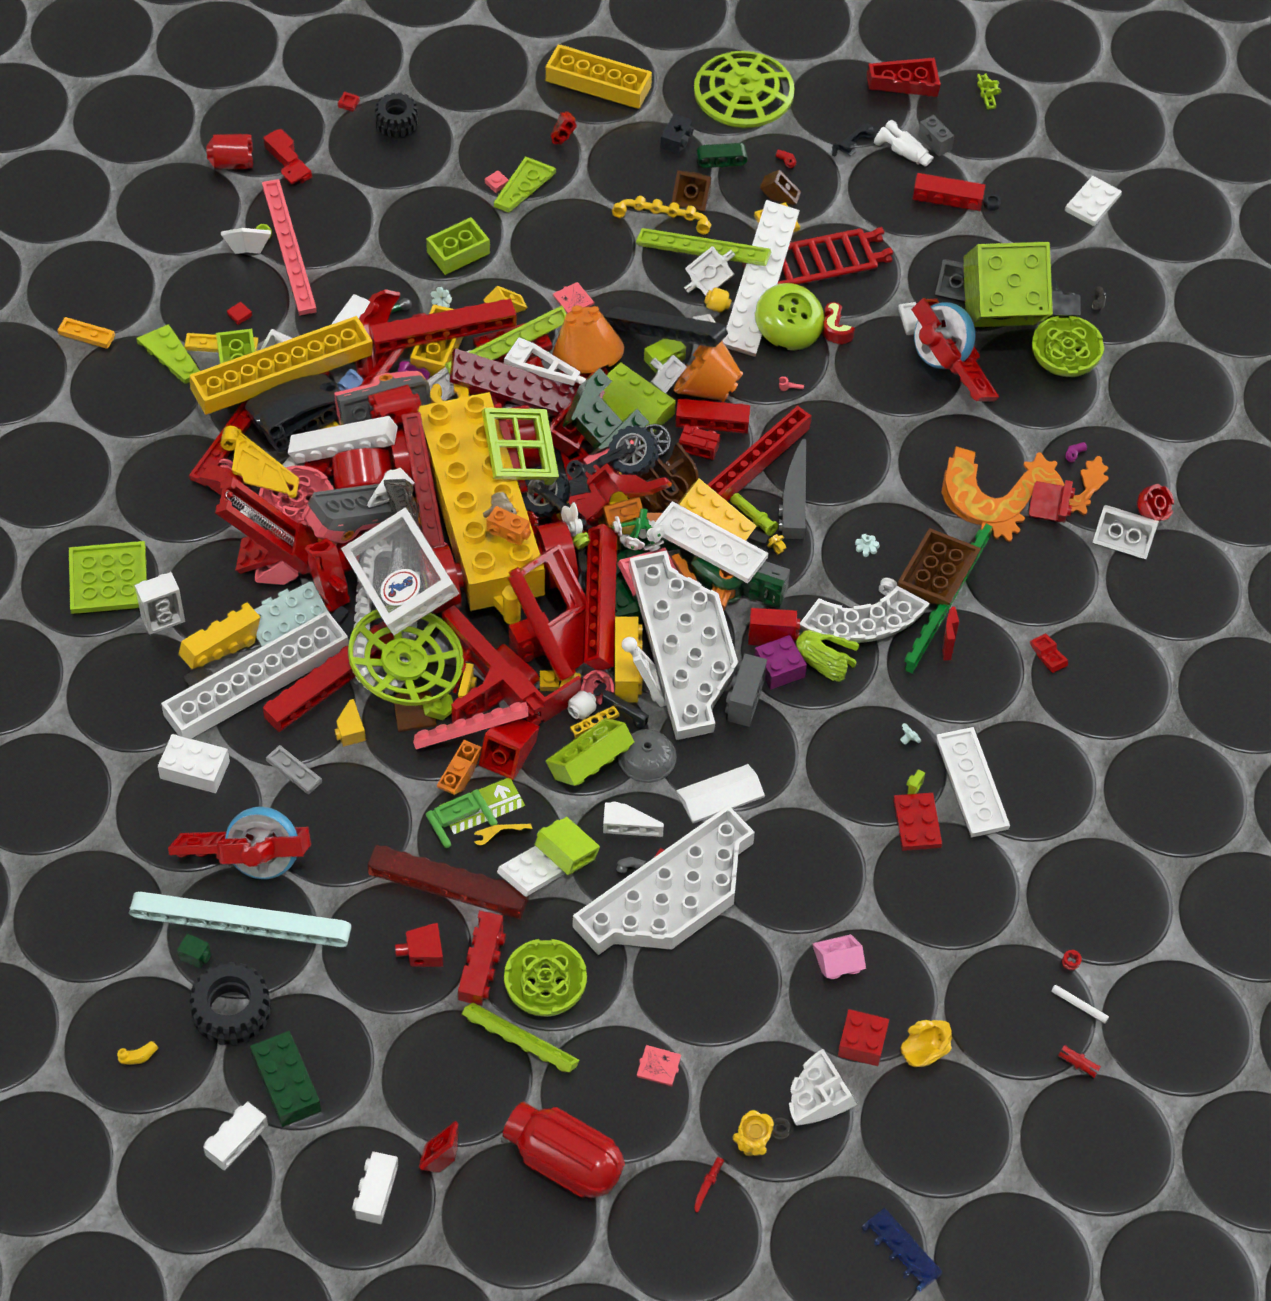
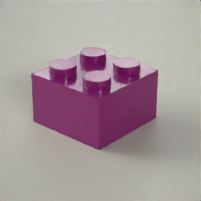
[754,635,807,690]

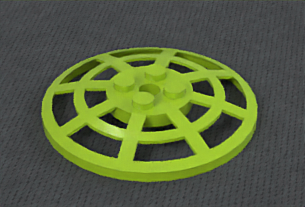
[694,51,794,128]
[348,605,464,706]

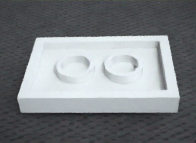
[1065,176,1122,226]
[497,846,565,897]

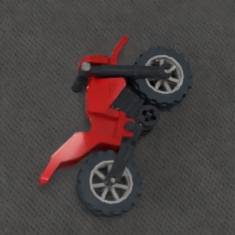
[520,425,672,533]

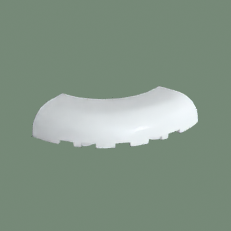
[800,586,930,643]

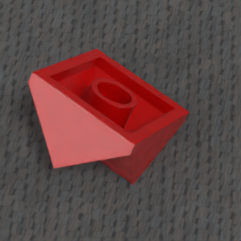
[419,1121,458,1173]

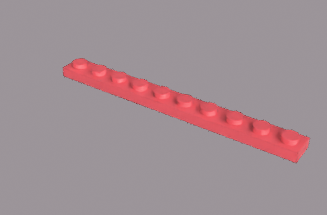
[262,179,317,316]

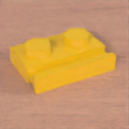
[458,663,477,698]

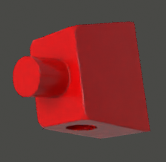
[395,923,443,967]

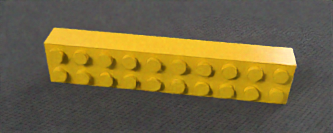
[189,316,372,415]

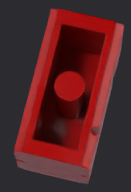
[679,425,720,460]

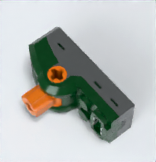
[691,555,790,610]

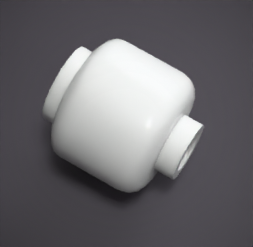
[568,691,596,719]

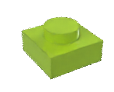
[907,769,925,794]

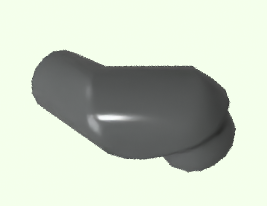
[616,857,646,873]

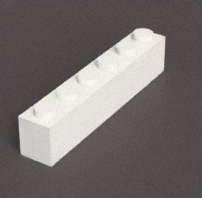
[288,416,398,464]

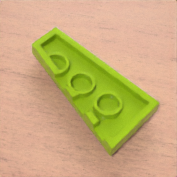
[494,156,556,213]
[136,324,200,384]

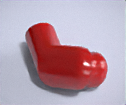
[776,149,796,168]

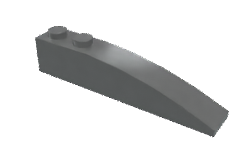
[778,439,806,539]

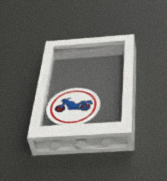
[341,507,460,635]

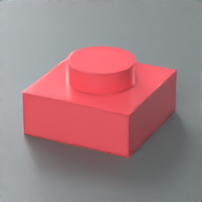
[485,171,509,193]

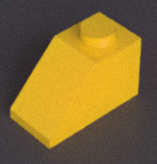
[484,286,527,313]
[334,699,366,747]

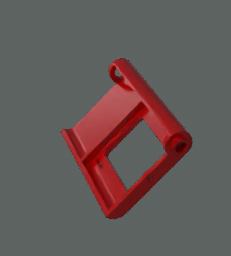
[507,544,586,681]

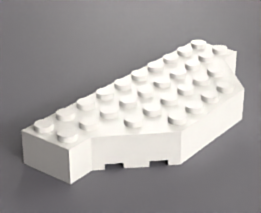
[629,550,738,740]
[573,805,754,955]

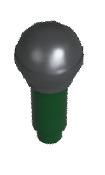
[390,298,411,314]

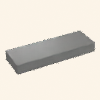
[266,745,322,795]

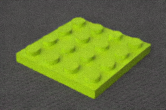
[69,541,147,614]

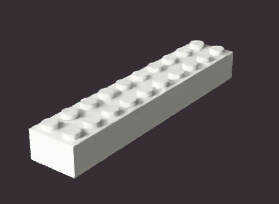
[161,611,349,739]

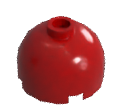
[1137,484,1174,521]

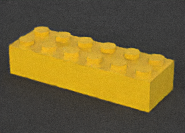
[546,44,652,109]

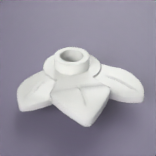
[561,502,583,536]

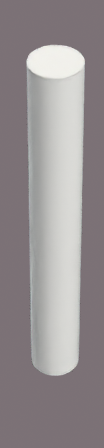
[1051,985,1109,1023]

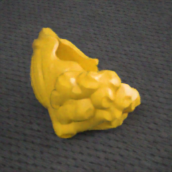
[733,1110,774,1156]

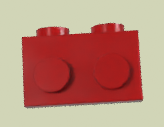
[1029,480,1075,523]

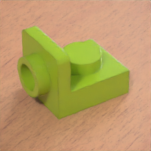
[422,694,453,720]

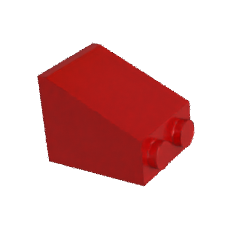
[479,719,540,780]

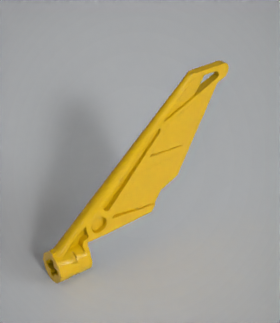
[221,426,299,498]

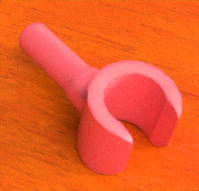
[779,377,804,391]

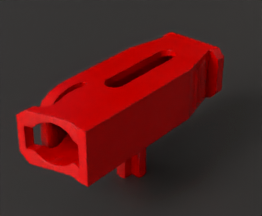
[305,538,350,611]

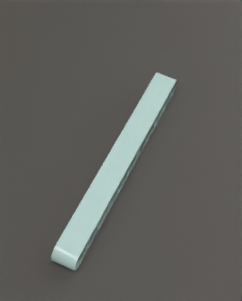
[129,892,351,947]

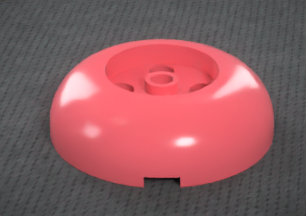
[259,466,334,529]

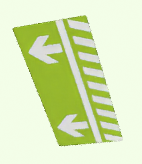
[439,778,525,834]

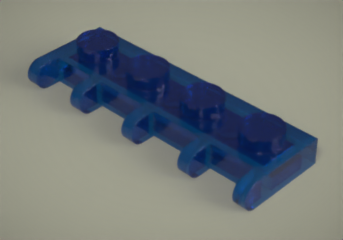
[862,1208,943,1292]

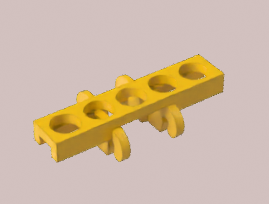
[570,706,619,738]

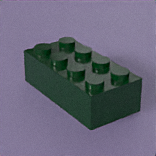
[250,1031,321,1127]

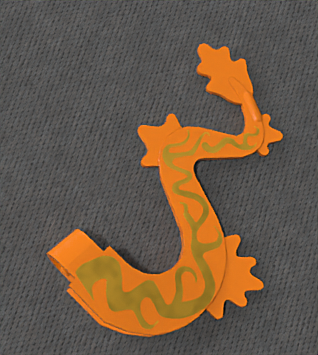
[941,446,1109,542]

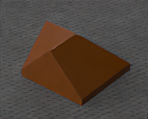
[672,170,711,211]
[393,686,437,732]

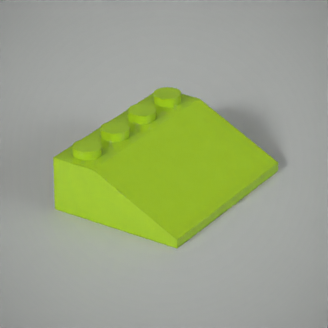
[602,363,676,444]

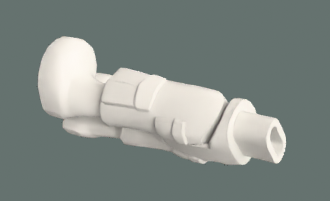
[874,120,933,167]

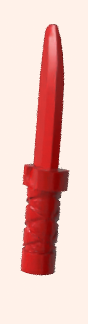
[695,1157,724,1213]

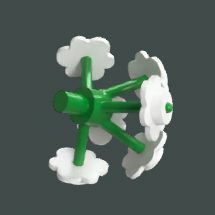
[612,508,665,552]

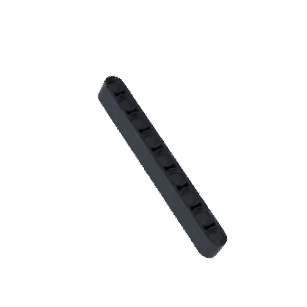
[604,306,728,347]

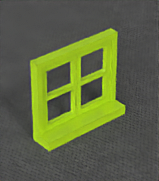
[482,408,559,485]

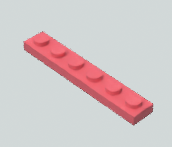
[413,702,529,749]

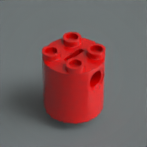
[207,134,253,169]
[367,385,422,426]

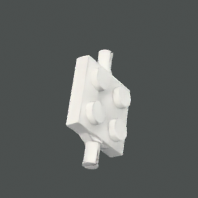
[684,246,735,296]

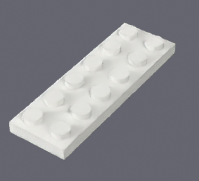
[652,501,768,583]
[936,727,1010,837]

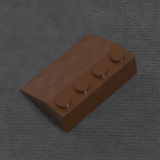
[897,528,981,605]

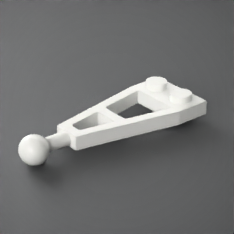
[503,337,586,386]
[622,637,666,707]

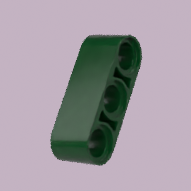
[697,143,748,168]

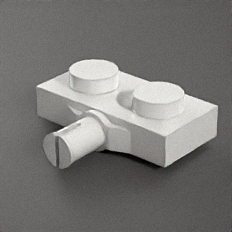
[650,355,686,393]

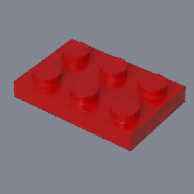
[893,793,942,851]

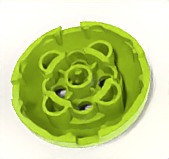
[755,283,824,350]
[1032,316,1104,377]
[504,939,587,1016]

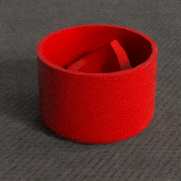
[332,448,392,489]

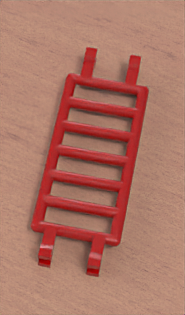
[742,227,893,285]

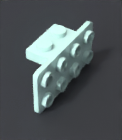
[254,582,328,647]

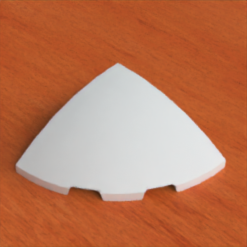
[789,1049,857,1125]

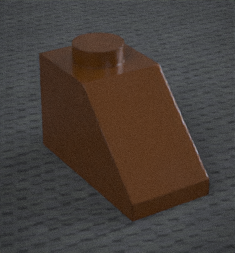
[760,170,801,205]

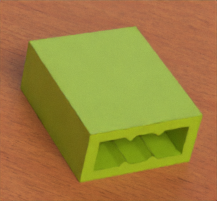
[535,817,600,875]

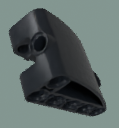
[245,374,341,452]

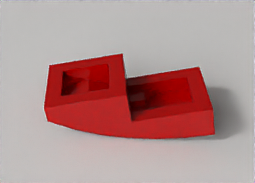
[1030,633,1068,673]

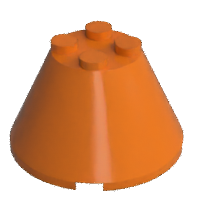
[553,305,624,373]
[674,341,743,402]

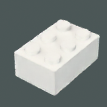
[135,572,185,635]
[158,734,230,793]

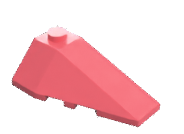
[255,561,299,585]

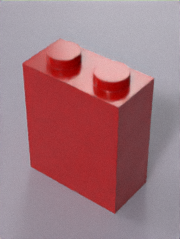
[748,608,800,646]

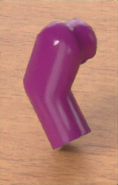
[1065,442,1087,462]

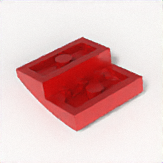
[942,606,959,661]

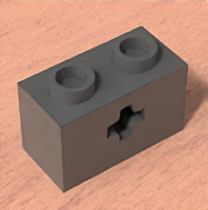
[918,115,954,156]

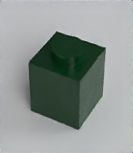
[177,933,211,969]

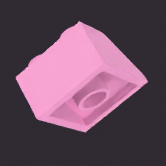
[812,935,866,979]

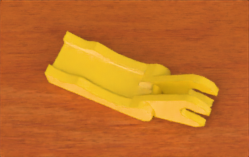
[474,824,532,845]

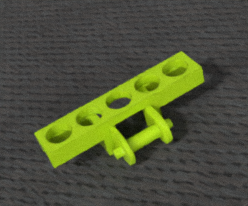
[977,74,1001,109]

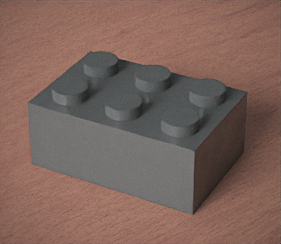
[725,654,767,727]

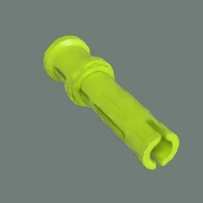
[730,493,779,536]

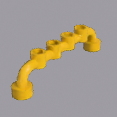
[612,196,711,234]

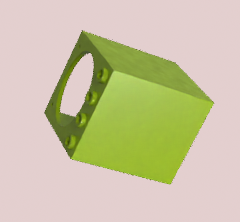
[963,242,1053,327]

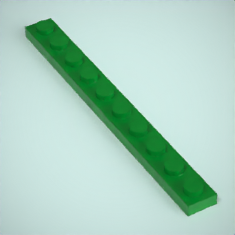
[905,524,993,674]

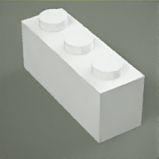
[204,1101,268,1171]
[353,1152,398,1224]

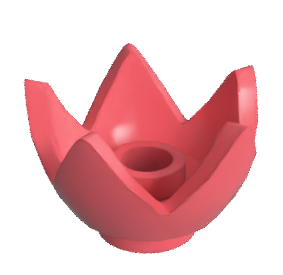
[581,670,614,705]

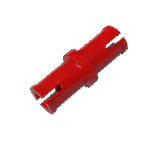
[1058,1045,1101,1078]

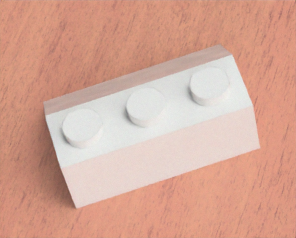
[1092,505,1159,559]

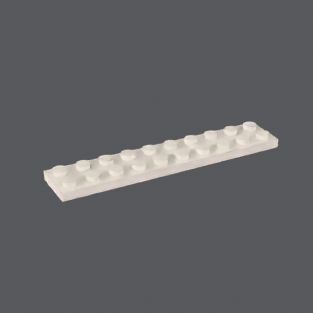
[723,200,799,357]

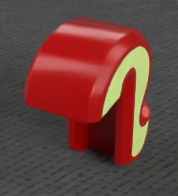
[822,302,855,344]

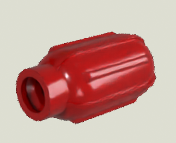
[502,1101,625,1198]

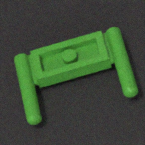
[425,789,498,848]

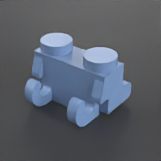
[337,369,364,391]

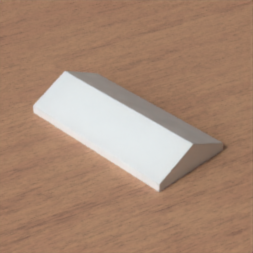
[677,764,765,823]

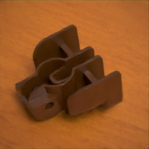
[640,443,698,513]

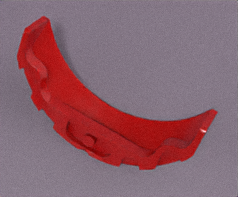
[355,290,400,379]

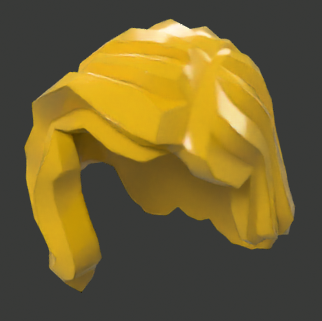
[901,1020,952,1067]

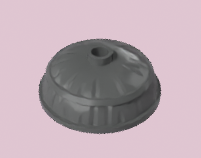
[618,729,677,783]

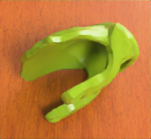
[796,630,859,682]

